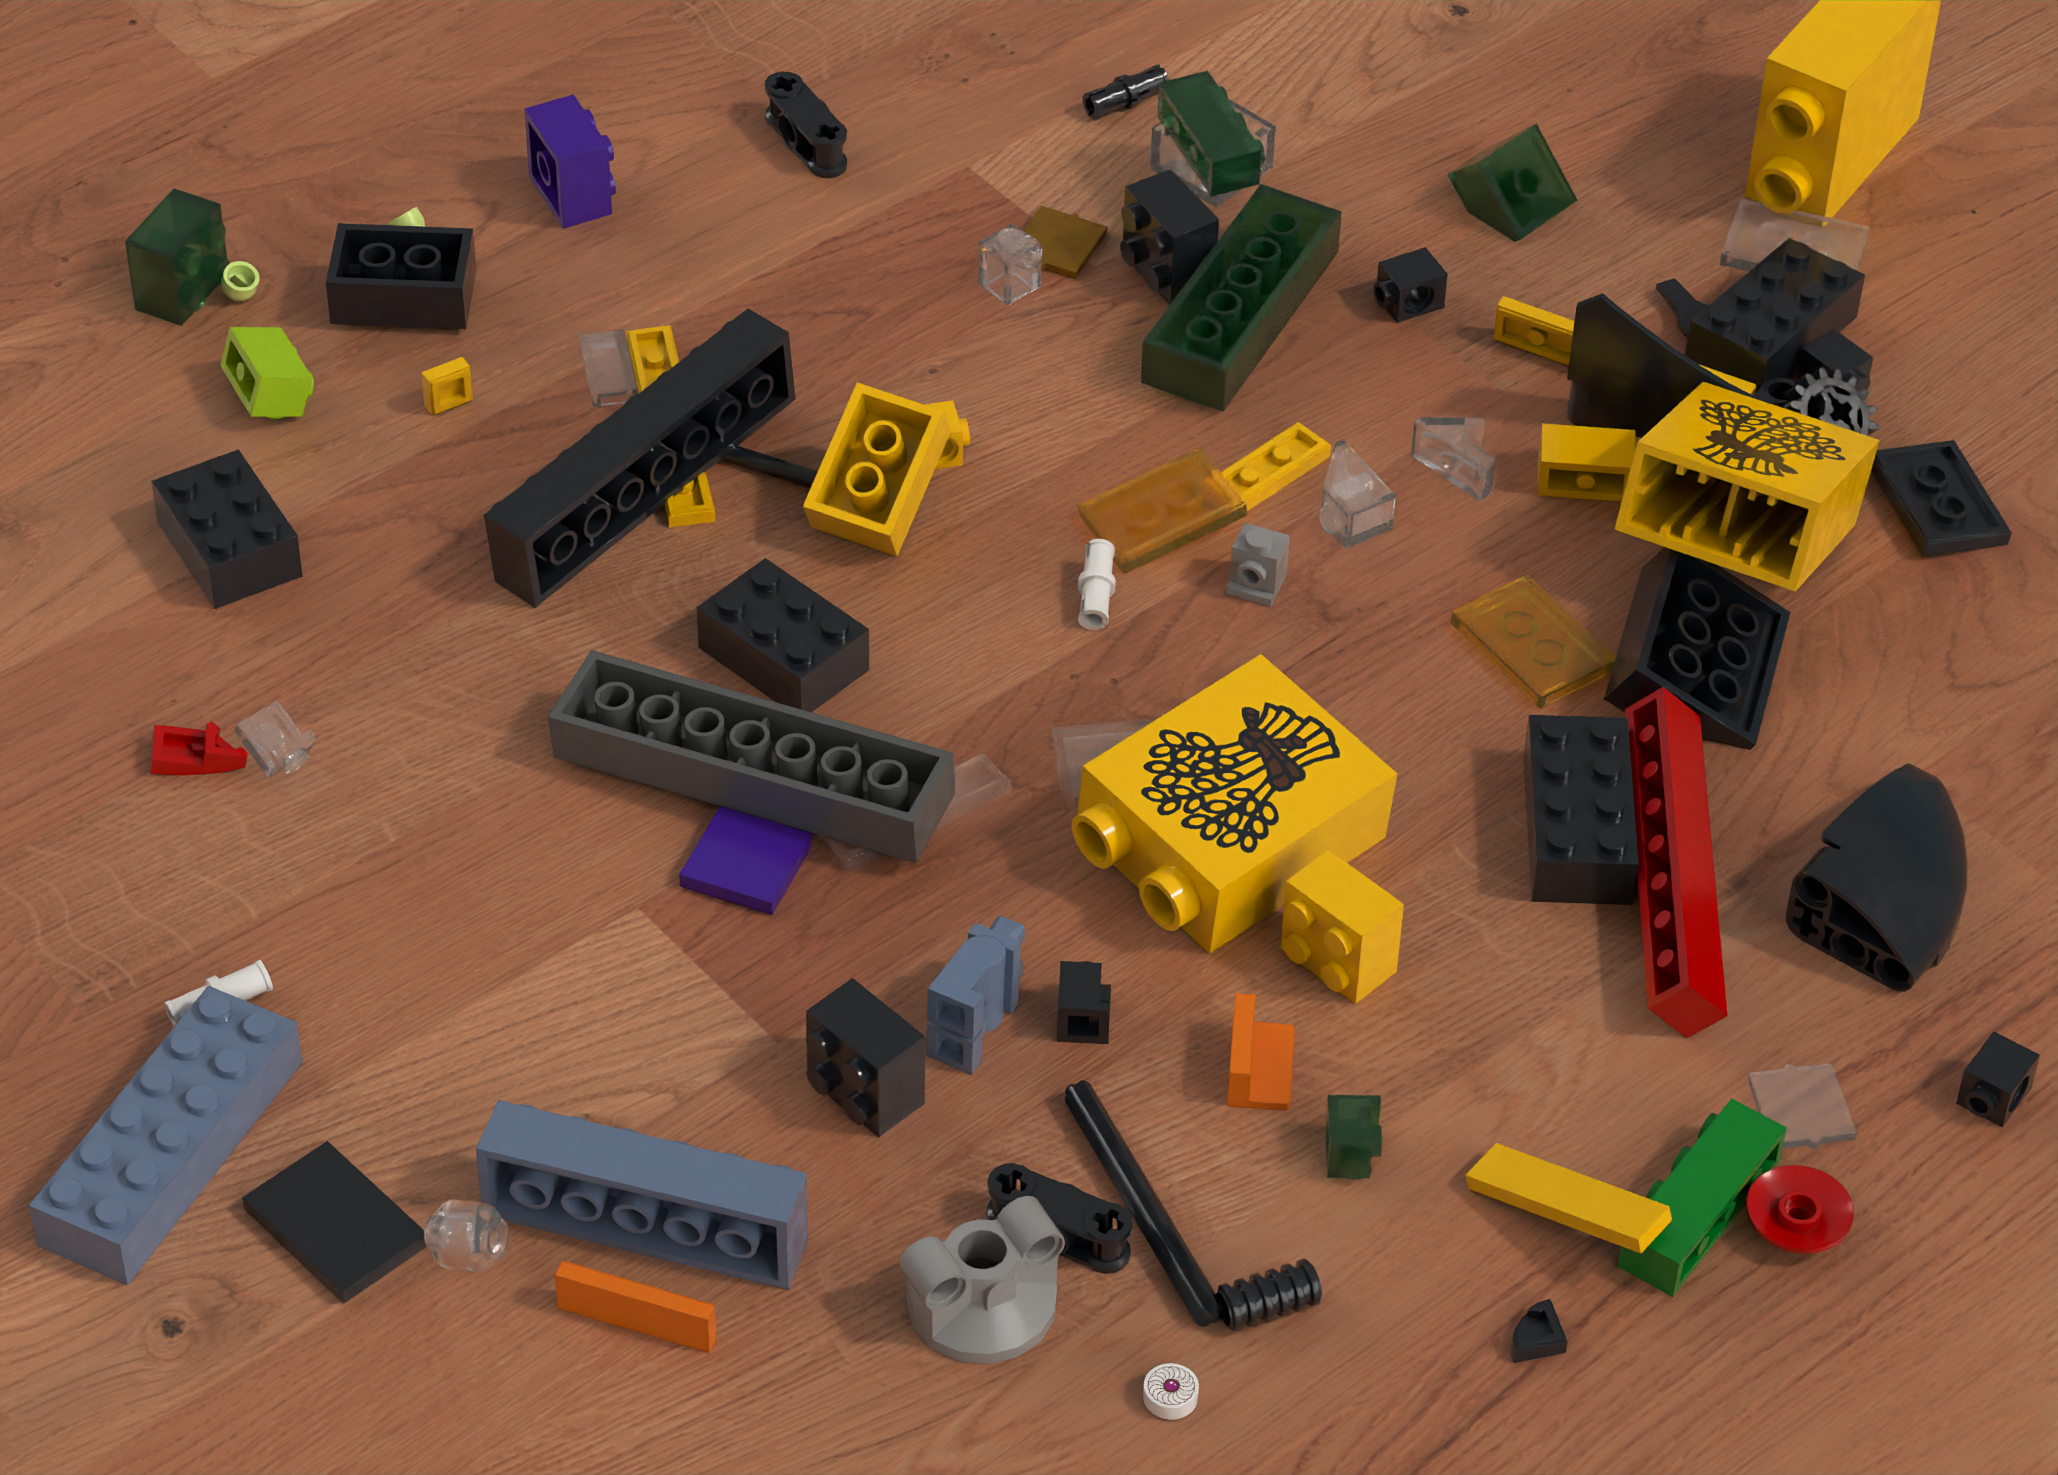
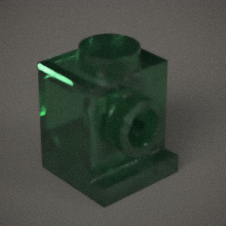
[1324,1095,1382,1180]

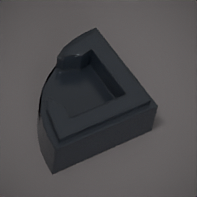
[1511,1299,1568,1363]

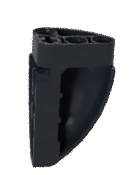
[1786,763,1967,992]

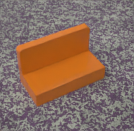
[1227,993,1295,1111]

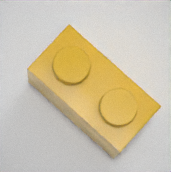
[1537,423,1635,502]

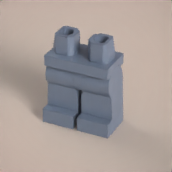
[926,916,1025,1075]

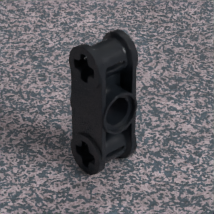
[765,71,847,178]
[987,1163,1132,1274]

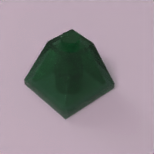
[1447,123,1577,242]

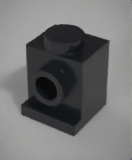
[1057,961,1111,1044]

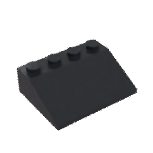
[1604,547,1790,750]

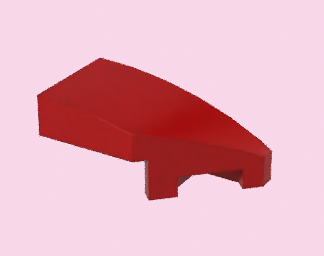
[150,721,248,775]

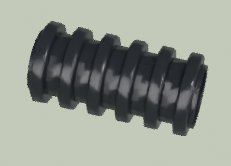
[1216,1258,1322,1331]

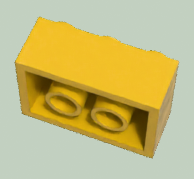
[803,382,950,557]

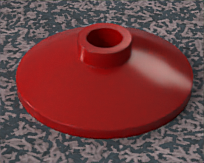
[1746,1165,1854,1254]

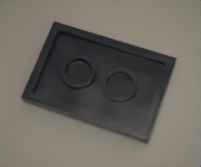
[1871,440,2012,557]
[242,1141,429,1304]

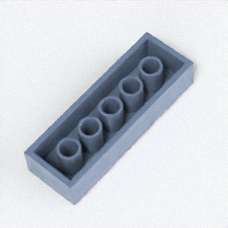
[29,986,303,1285]
[476,1100,808,1290]

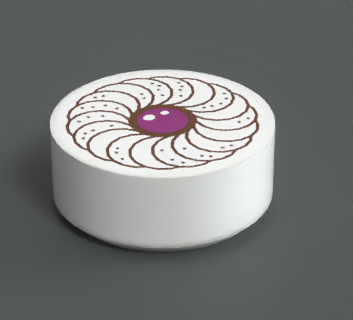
[1143,1363,1199,1420]

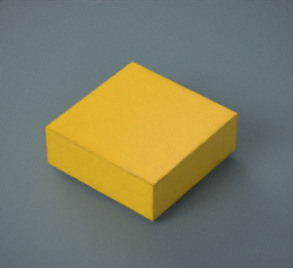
[421,357,473,416]

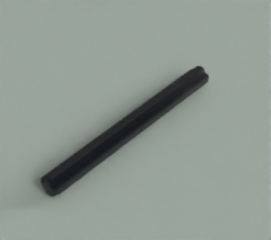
[1065,1080,1223,1327]

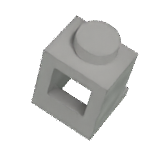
[1226,523,1290,607]

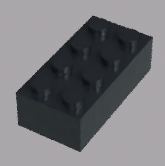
[1685,238,1865,393]
[1523,715,1639,905]

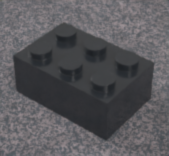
[326,223,476,329]
[151,449,303,609]
[697,558,869,712]

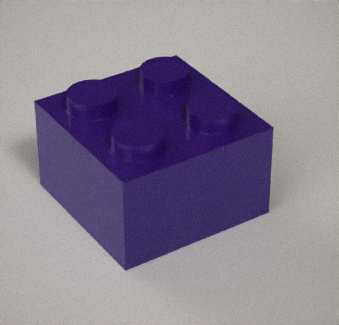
[524,94,616,229]

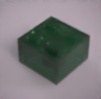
[125,188,230,326]

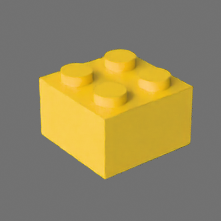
[1280,849,1404,1004]

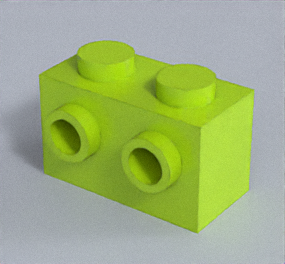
[220,327,314,419]

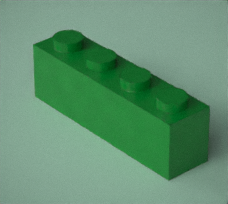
[1617,1098,1787,1297]

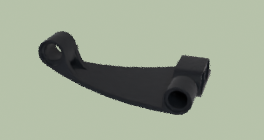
[1567,293,1795,438]

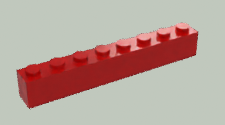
[1625,687,1728,1038]

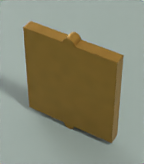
[1009,206,1108,279]

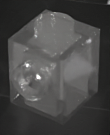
[978,223,1043,305]

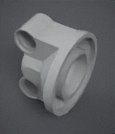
[899,1196,1065,1364]

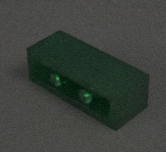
[1158,70,1266,197]

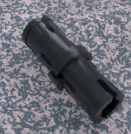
[1082,64,1169,120]

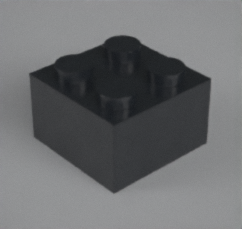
[1120,169,1219,306]
[806,978,925,1137]

